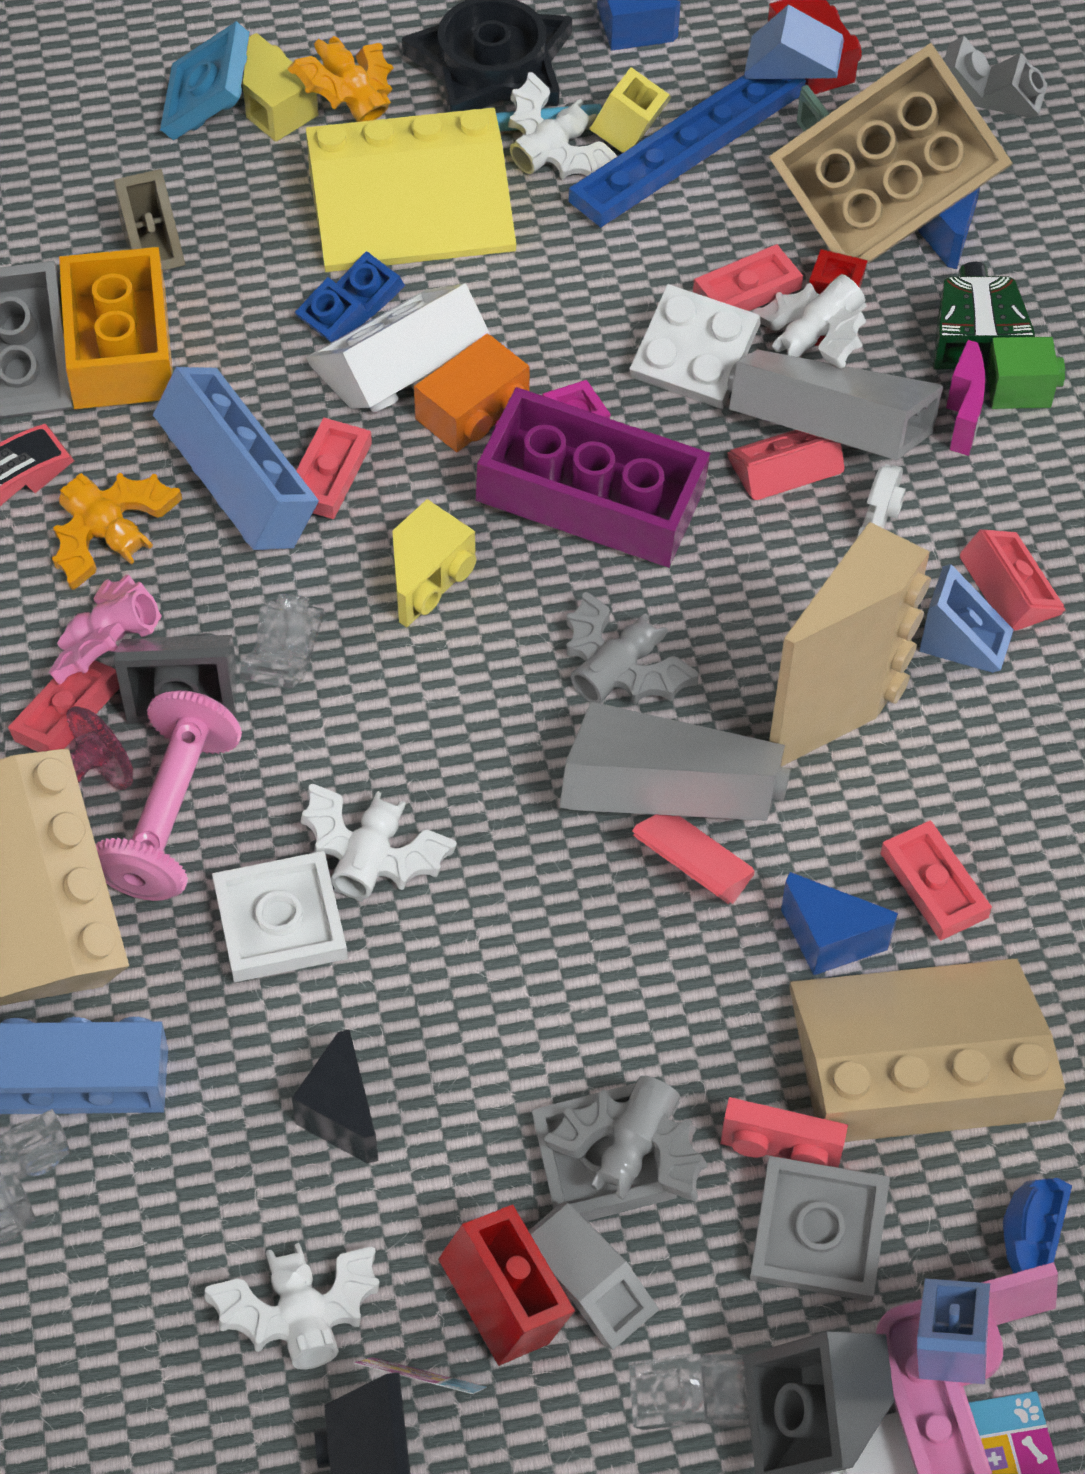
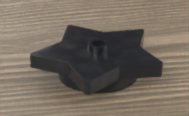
[402,0,572,112]

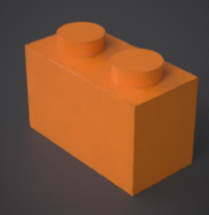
[414,333,530,453]

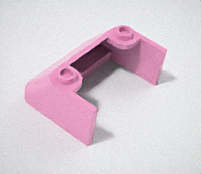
[876,1262,1058,1474]

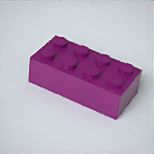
[475,387,711,568]

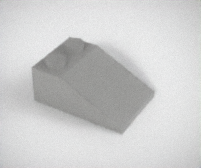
[0,260,74,419]

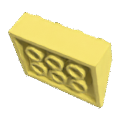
[306,107,516,272]

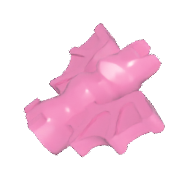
[49,574,162,684]

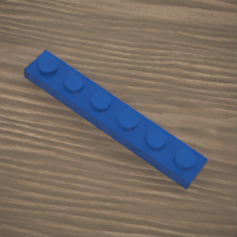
[568,74,806,228]

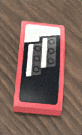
[0,424,74,506]

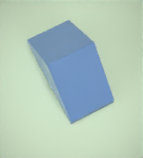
[744,5,844,79]
[919,564,1014,673]
[917,1278,990,1384]

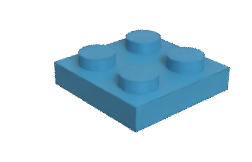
[160,21,250,140]

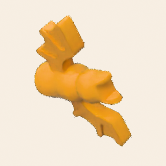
[288,36,394,122]
[52,473,183,590]

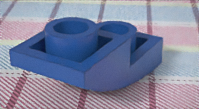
[295,251,405,343]

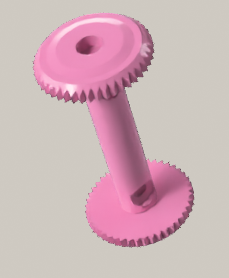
[95,690,242,901]

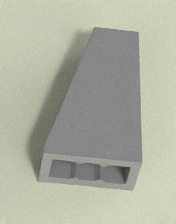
[727,349,943,460]
[560,702,791,821]

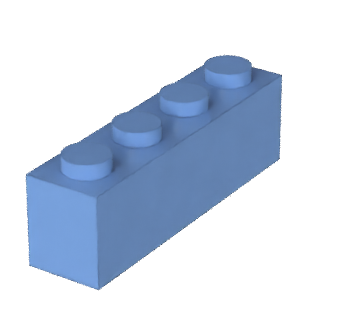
[153,367,319,550]
[0,1017,168,1114]

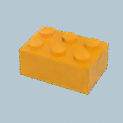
[59,247,173,409]

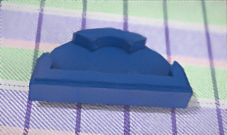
[1003,1178,1072,1273]

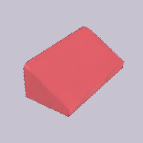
[727,430,845,500]
[960,529,1066,631]
[632,814,755,904]

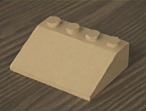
[769,43,1013,264]
[769,522,931,767]
[0,748,129,1006]
[789,958,1066,1142]

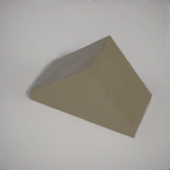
[113,169,186,270]

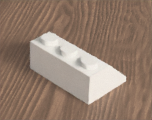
[306,283,490,412]

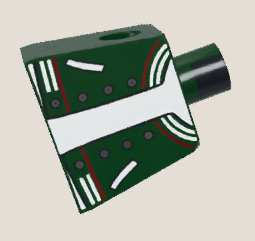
[933,261,1035,370]

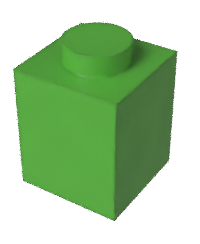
[985,337,1065,409]

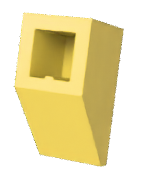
[242,33,319,142]
[589,67,671,153]
[392,499,477,628]

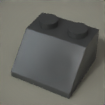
[114,633,237,724]
[743,1331,894,1474]

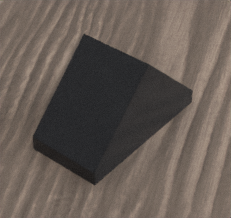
[292,1029,379,1163]

